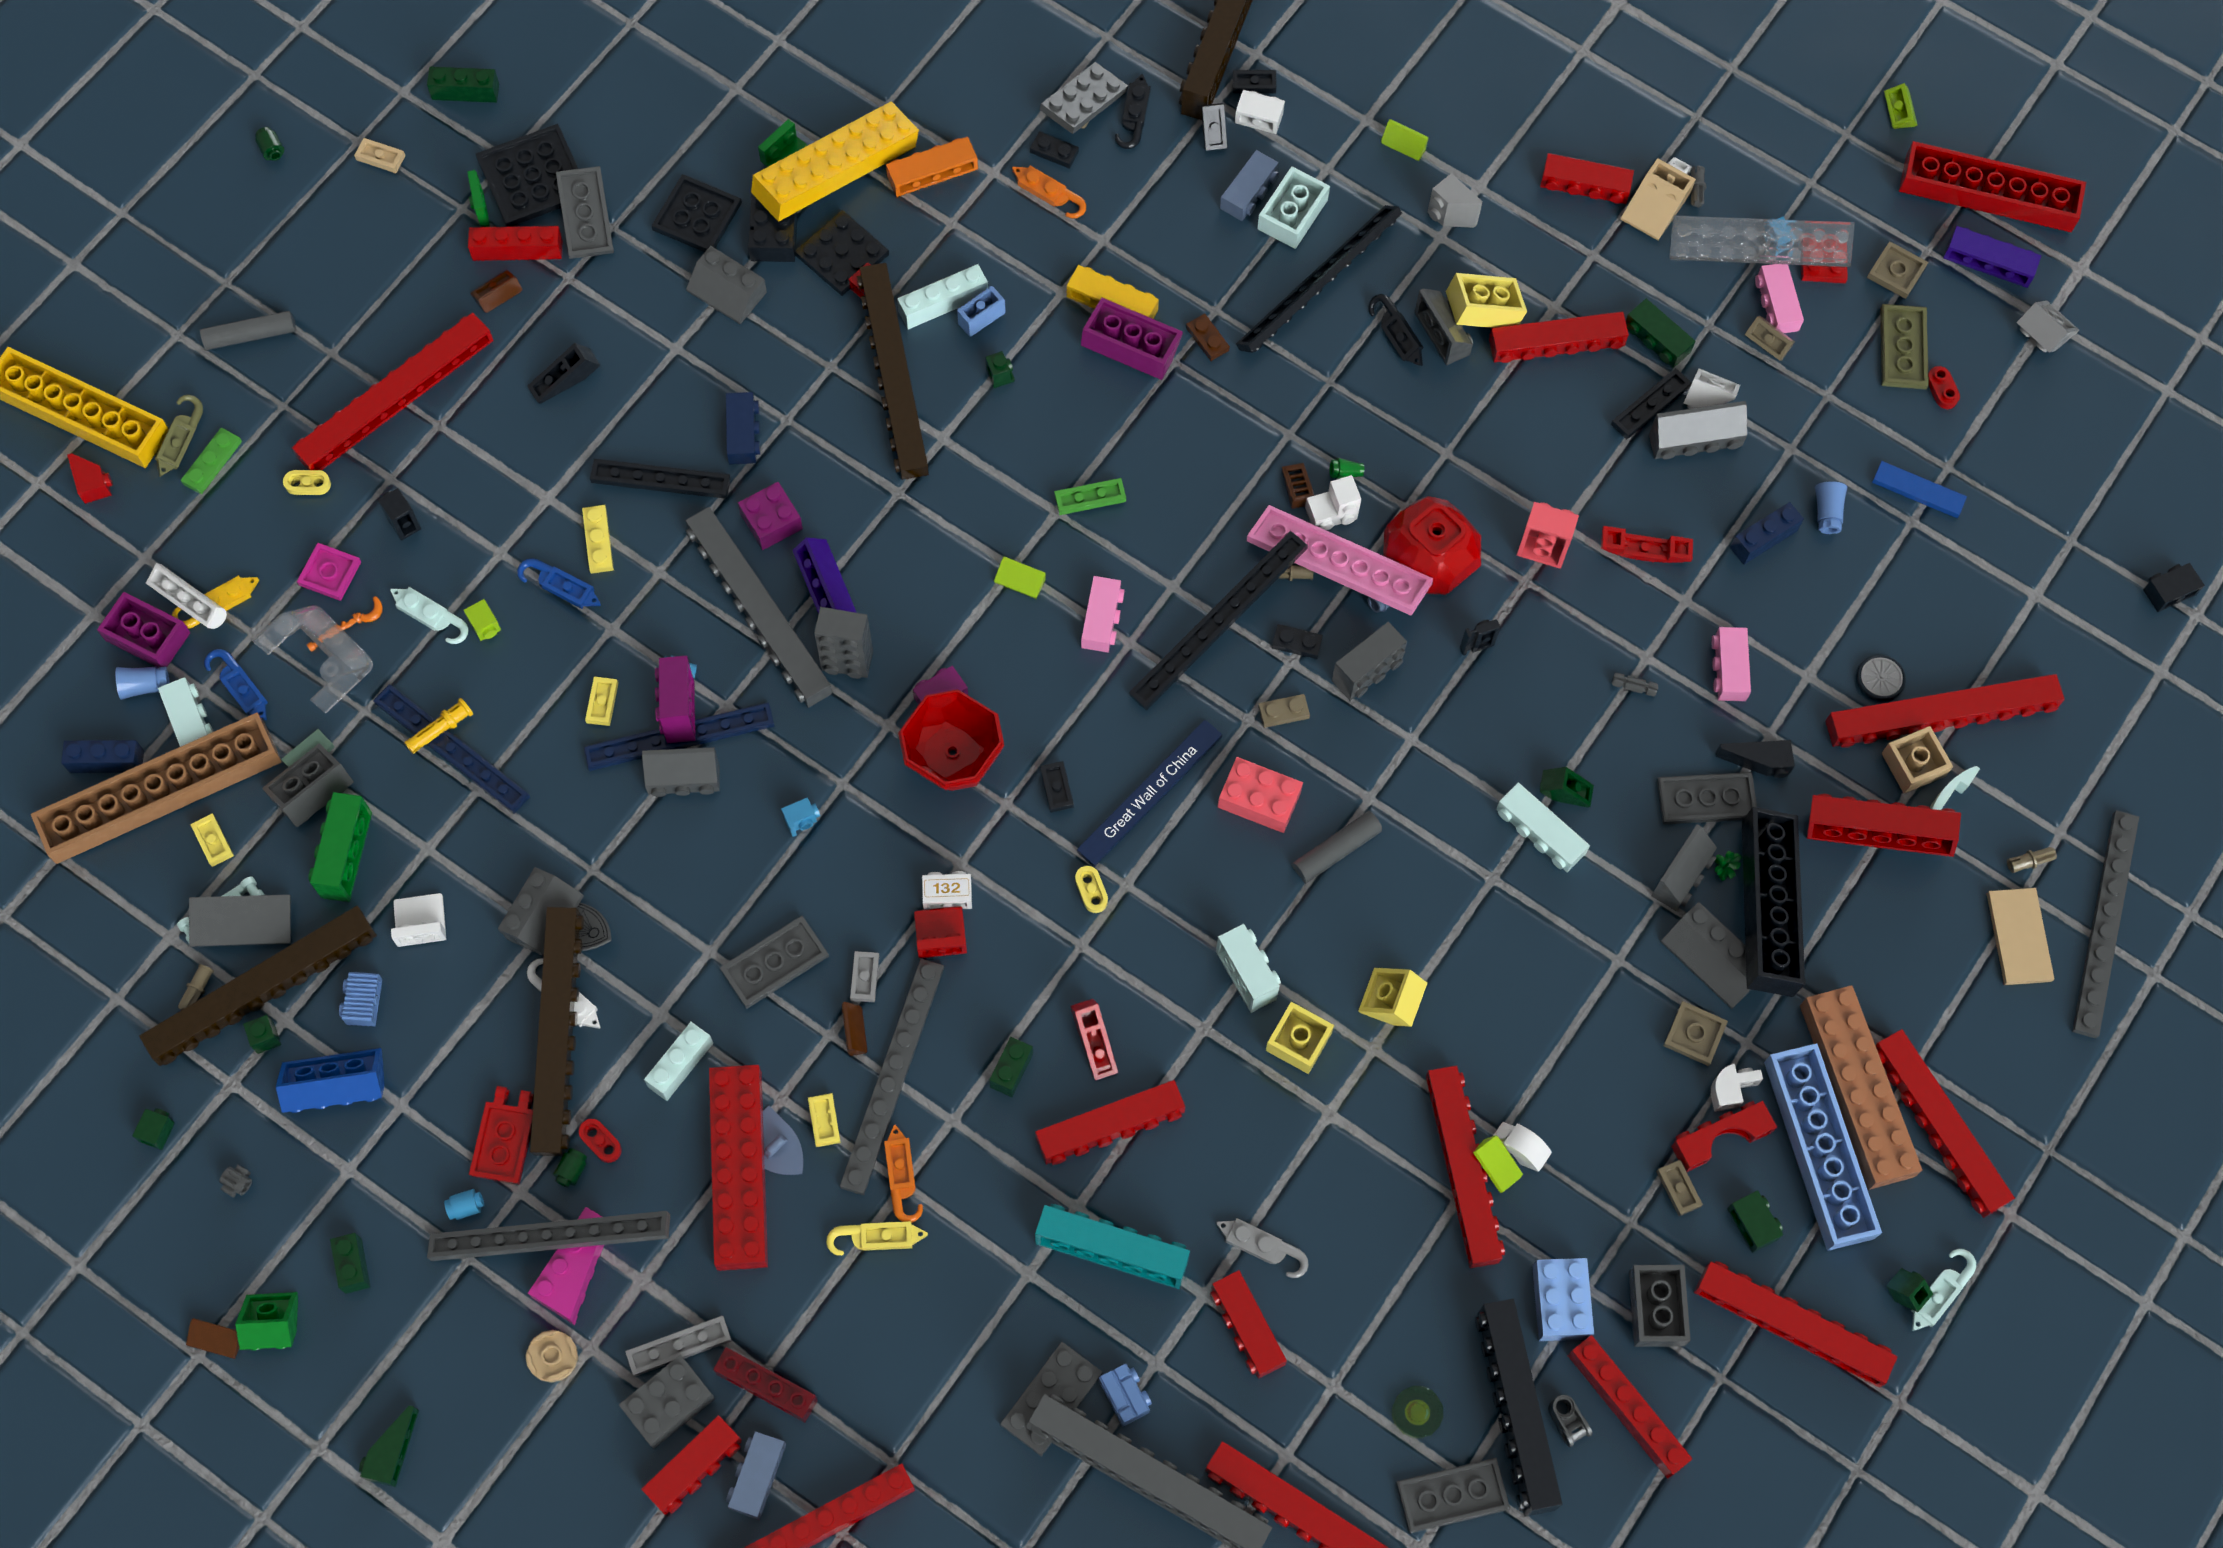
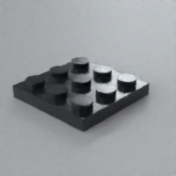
[652,174,742,252]
[795,210,889,296]

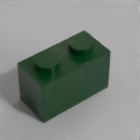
[989,1036,1033,1097]
[1727,1190,1783,1253]
[330,1233,370,1294]

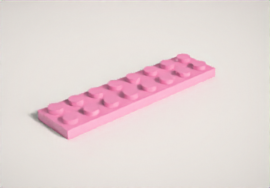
[1247,505,1433,616]

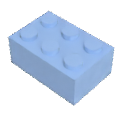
[1532,1258,1594,1341]

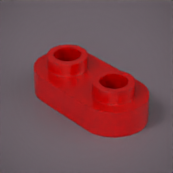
[1928,366,1960,409]
[579,1119,622,1163]

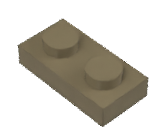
[1744,316,1795,361]
[1258,694,1310,728]
[1656,1160,1703,1216]

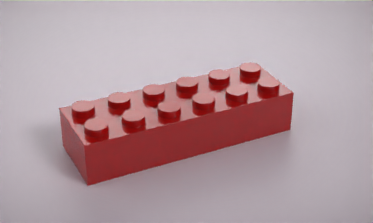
[1807,794,1961,857]

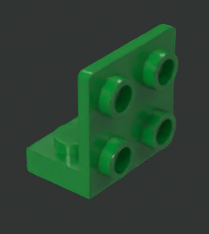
[758,119,808,167]

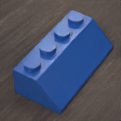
[276,1048,385,1113]

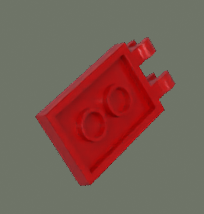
[469,1086,534,1185]

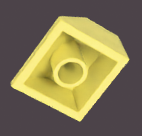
[1358,968,1427,1027]

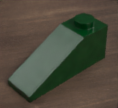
[359,1406,419,1487]

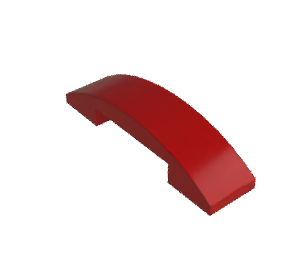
[1601,526,1693,563]

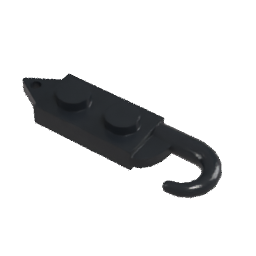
[1115,74,1151,149]
[1369,294,1424,366]

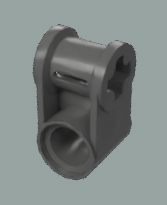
[1548,1395,1592,1447]

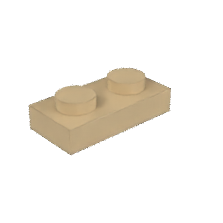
[354,138,405,173]

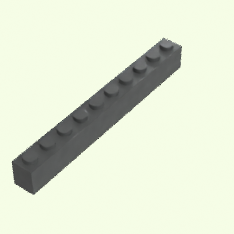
[685,507,832,708]

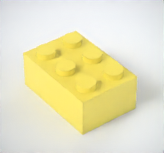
[1446,273,1527,328]

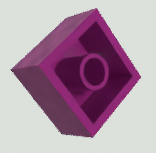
[738,482,803,550]

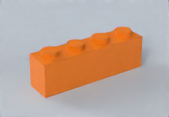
[886,137,978,197]

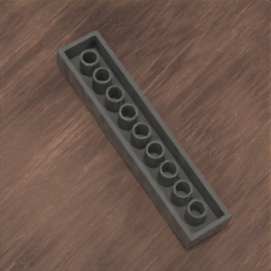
[1026,1394,1273,1548]

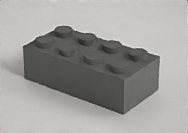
[814,607,873,679]

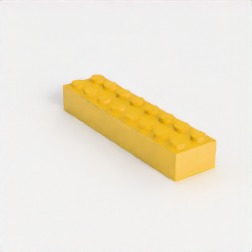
[751,101,919,222]
[0,347,168,468]

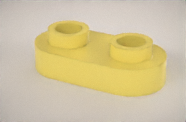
[283,470,331,495]
[1075,866,1108,913]

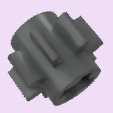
[220,1164,252,1198]

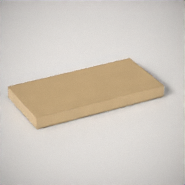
[1987,888,2054,985]

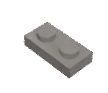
[850,951,879,1002]

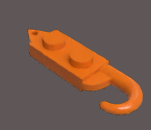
[1012,165,1087,219]
[884,1125,923,1223]

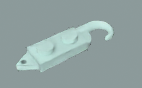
[390,587,468,644]
[1911,1249,1976,1331]

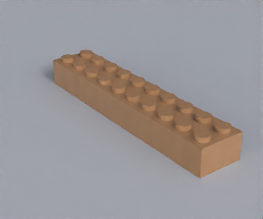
[31,712,282,864]

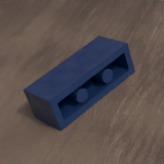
[726,392,761,465]
[1730,502,1804,565]
[61,740,144,773]

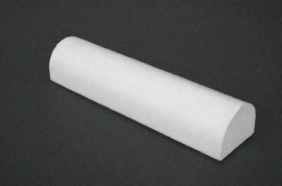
[146,563,227,629]

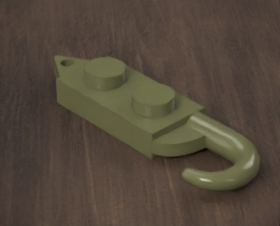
[154,394,203,477]

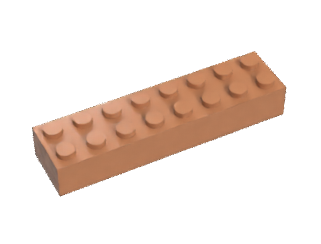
[1800,985,1923,1190]

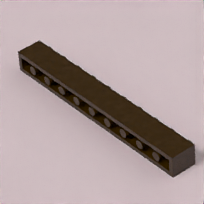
[857,263,929,480]
[139,905,377,1066]
[530,907,584,1156]

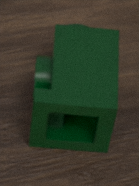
[985,351,1015,388]

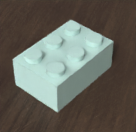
[1257,166,1330,249]
[1216,924,1281,1013]

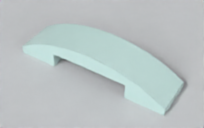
[1930,766,1980,810]

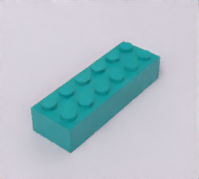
[1035,1204,1190,1290]

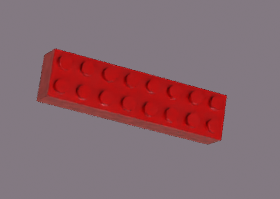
[1899,141,2086,233]
[709,1065,768,1271]

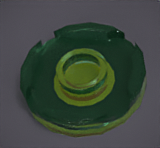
[1392,1386,1443,1438]

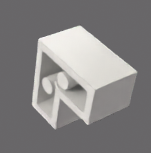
[1305,475,1361,531]

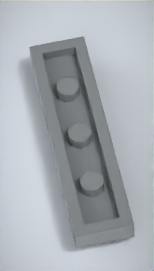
[625,1316,732,1377]

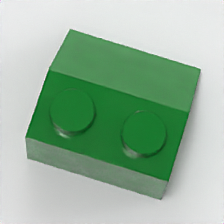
[235,1292,298,1350]

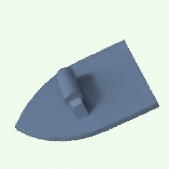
[763,1106,803,1175]

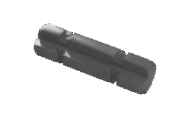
[1612,673,1658,696]

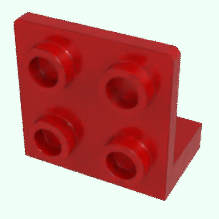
[914,906,967,958]

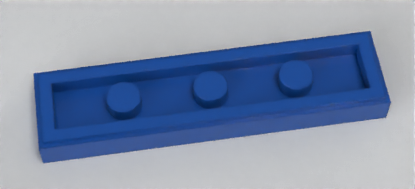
[1872,461,1967,518]

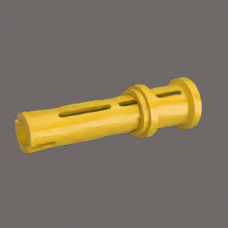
[404,698,473,754]

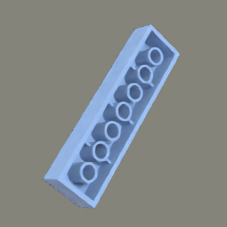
[1764,1043,1882,1251]

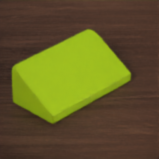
[1884,83,1918,129]
[1381,119,1429,161]
[994,557,1046,599]
[1473,1135,1523,1193]

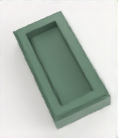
[281,729,335,767]

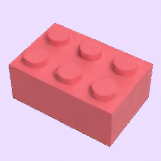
[1517,502,1579,569]
[1218,757,1303,833]

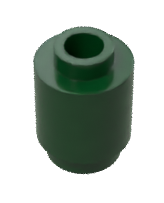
[255,127,284,161]
[553,1148,587,1188]

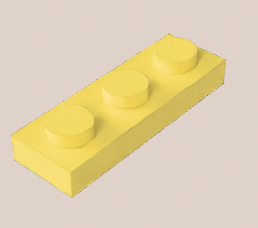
[582,505,614,574]

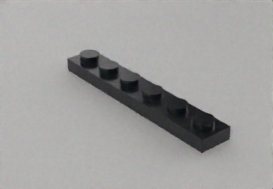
[590,459,731,499]

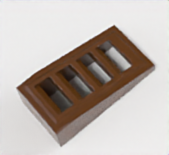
[1281,463,1314,509]

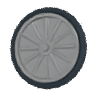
[1857,655,1906,701]

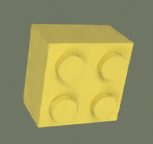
[1266,1002,1334,1074]

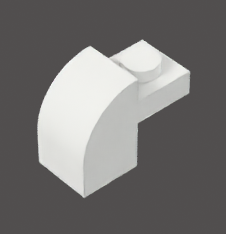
[1711,1064,1763,1112]
[1493,1122,1552,1172]

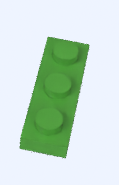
[180,428,242,495]
[1054,478,1126,515]

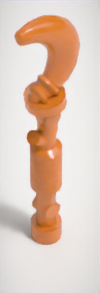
[306,596,383,652]

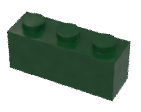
[427,67,499,103]
[1626,298,1696,368]

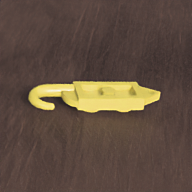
[826,1221,928,1256]

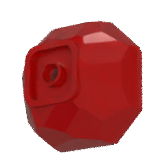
[1383,496,1481,595]
[898,689,1005,791]

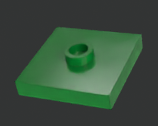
[467,170,490,227]

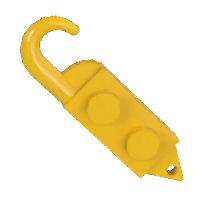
[172,575,259,629]

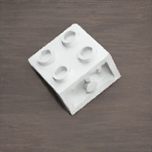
[391,893,446,947]

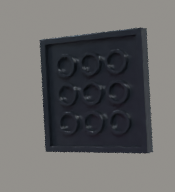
[476,124,578,227]

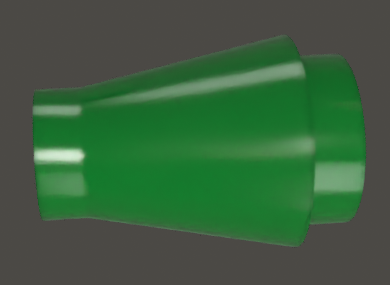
[1329,458,1364,480]

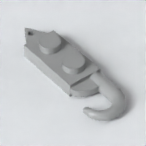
[1216,1218,1308,1278]

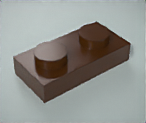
[1186,313,1230,361]

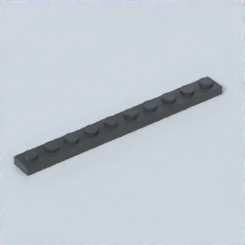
[2072,810,2139,1039]
[840,959,944,1196]
[427,1211,671,1261]

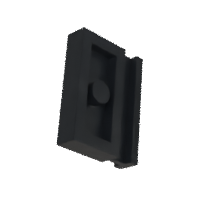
[1460,619,1500,656]

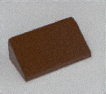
[470,270,522,313]
[842,1002,867,1056]
[186,1318,239,1359]

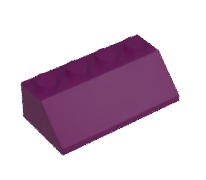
[1081,297,1183,380]

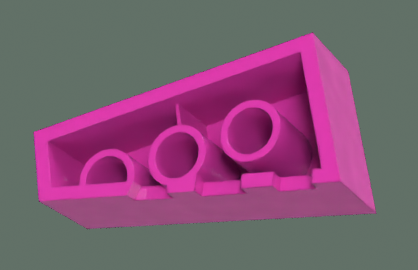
[528,1207,604,1325]

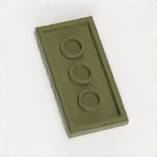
[1880,304,1928,389]

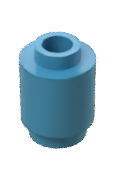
[444,1189,484,1220]

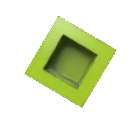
[464,599,501,641]

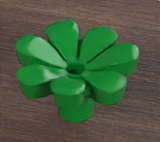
[1714,851,1742,881]

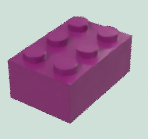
[97,592,191,668]
[655,656,696,743]

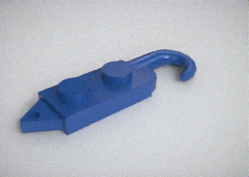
[517,558,601,609]
[204,649,268,720]

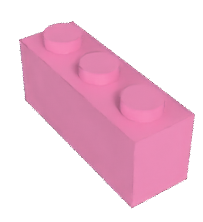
[1755,262,1804,333]
[1081,576,1125,653]
[1711,627,1751,701]

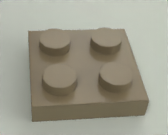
[1867,241,1929,299]
[1663,1001,1728,1066]

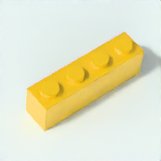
[1067,265,1159,319]

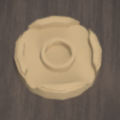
[526,1330,578,1383]

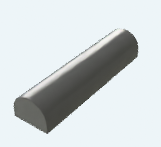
[200,311,296,350]
[1291,811,1382,884]

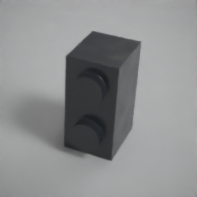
[378,488,421,541]
[2143,563,2205,612]

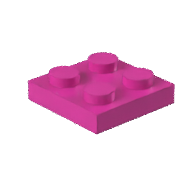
[297,543,361,601]

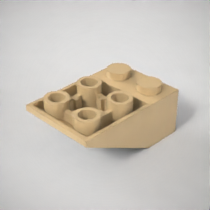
[1620,158,1696,241]

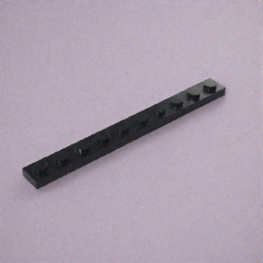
[1236,205,1402,353]
[1129,530,1308,711]

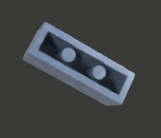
[1220,150,1279,221]
[726,1432,786,1520]

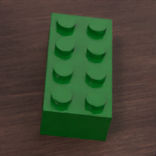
[309,792,372,902]

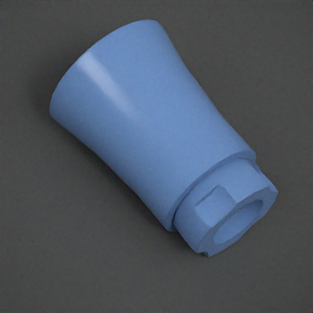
[1815,482,1847,534]
[115,666,170,700]

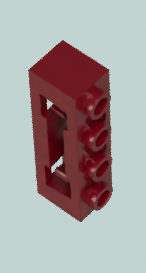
[713,1347,818,1423]

